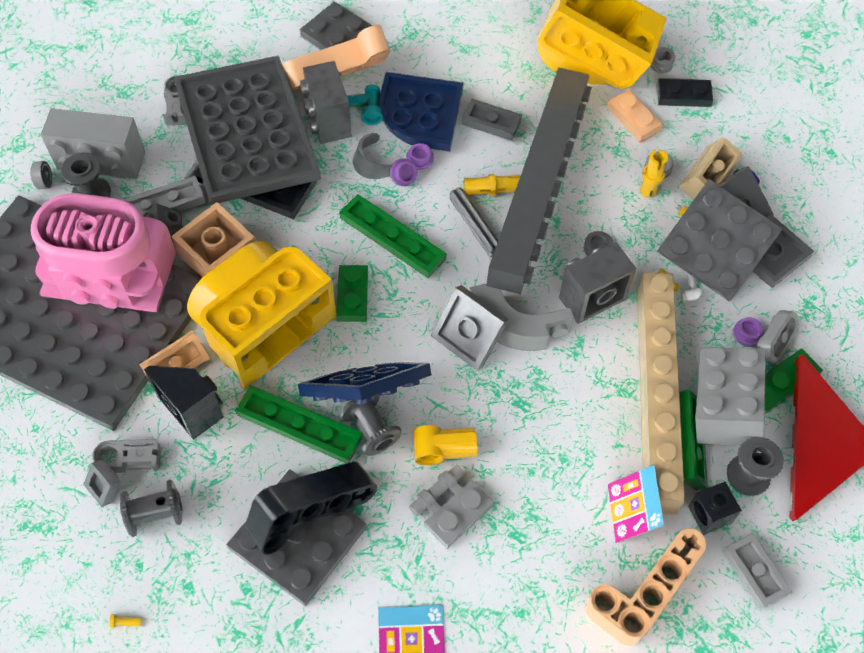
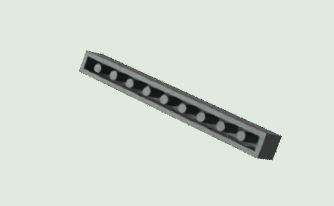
[486,67,592,295]

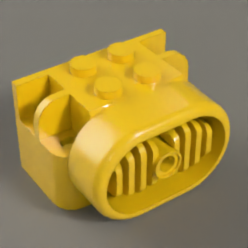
[537,0,667,89]
[187,241,337,390]

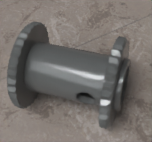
[60,153,111,197]
[340,395,402,456]
[726,437,784,496]
[120,480,183,537]

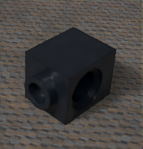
[688,481,742,535]

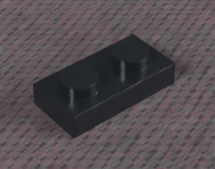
[657,78,713,107]

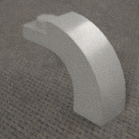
[469,283,574,351]

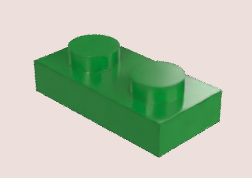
[336,265,368,322]

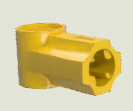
[413,425,477,465]

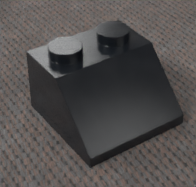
[144,366,224,440]

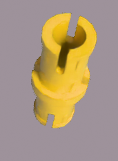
[640,149,668,198]
[464,174,520,196]

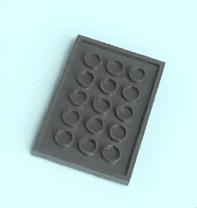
[174,55,321,205]

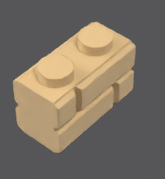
[679,137,742,200]

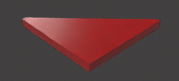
[789,354,864,522]

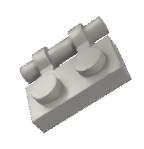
[409,465,494,549]

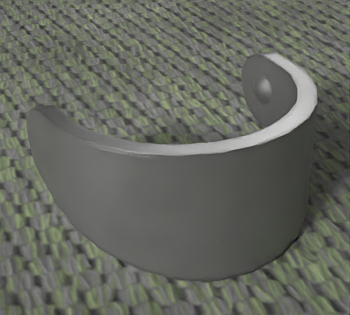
[353,133,393,179]

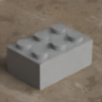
[41,108,146,179]
[695,347,766,445]

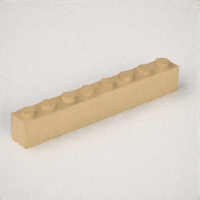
[637,272,685,514]

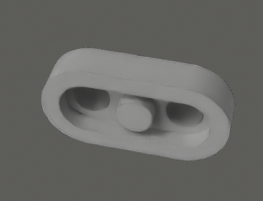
[757,310,799,363]

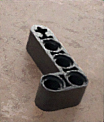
[245,461,378,555]

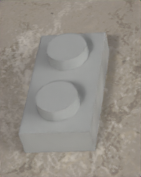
[723,533,792,610]

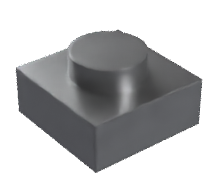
[83,459,121,507]

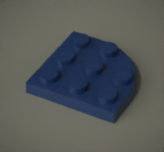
[379,72,464,152]
[298,362,432,404]

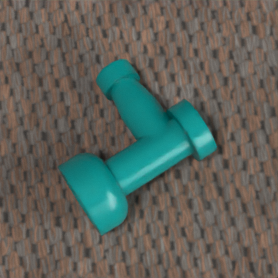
[347,84,383,125]

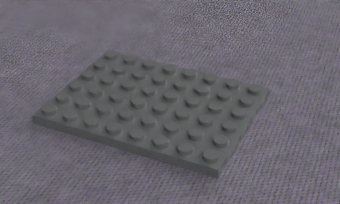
[0,195,202,431]

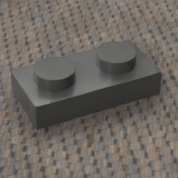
[462,99,522,141]

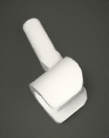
[681,274,702,307]

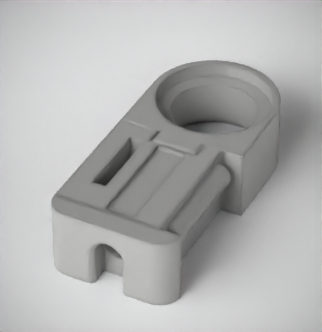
[162,75,187,126]
[92,439,161,473]

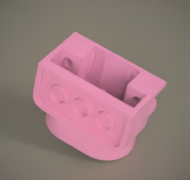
[31,193,176,312]

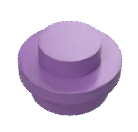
[406,143,434,170]
[390,158,418,186]
[733,317,764,347]

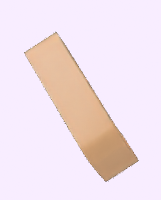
[282,25,390,92]
[586,528,706,646]

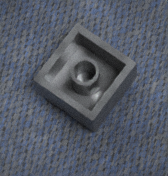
[300,61,352,144]
[559,242,637,324]

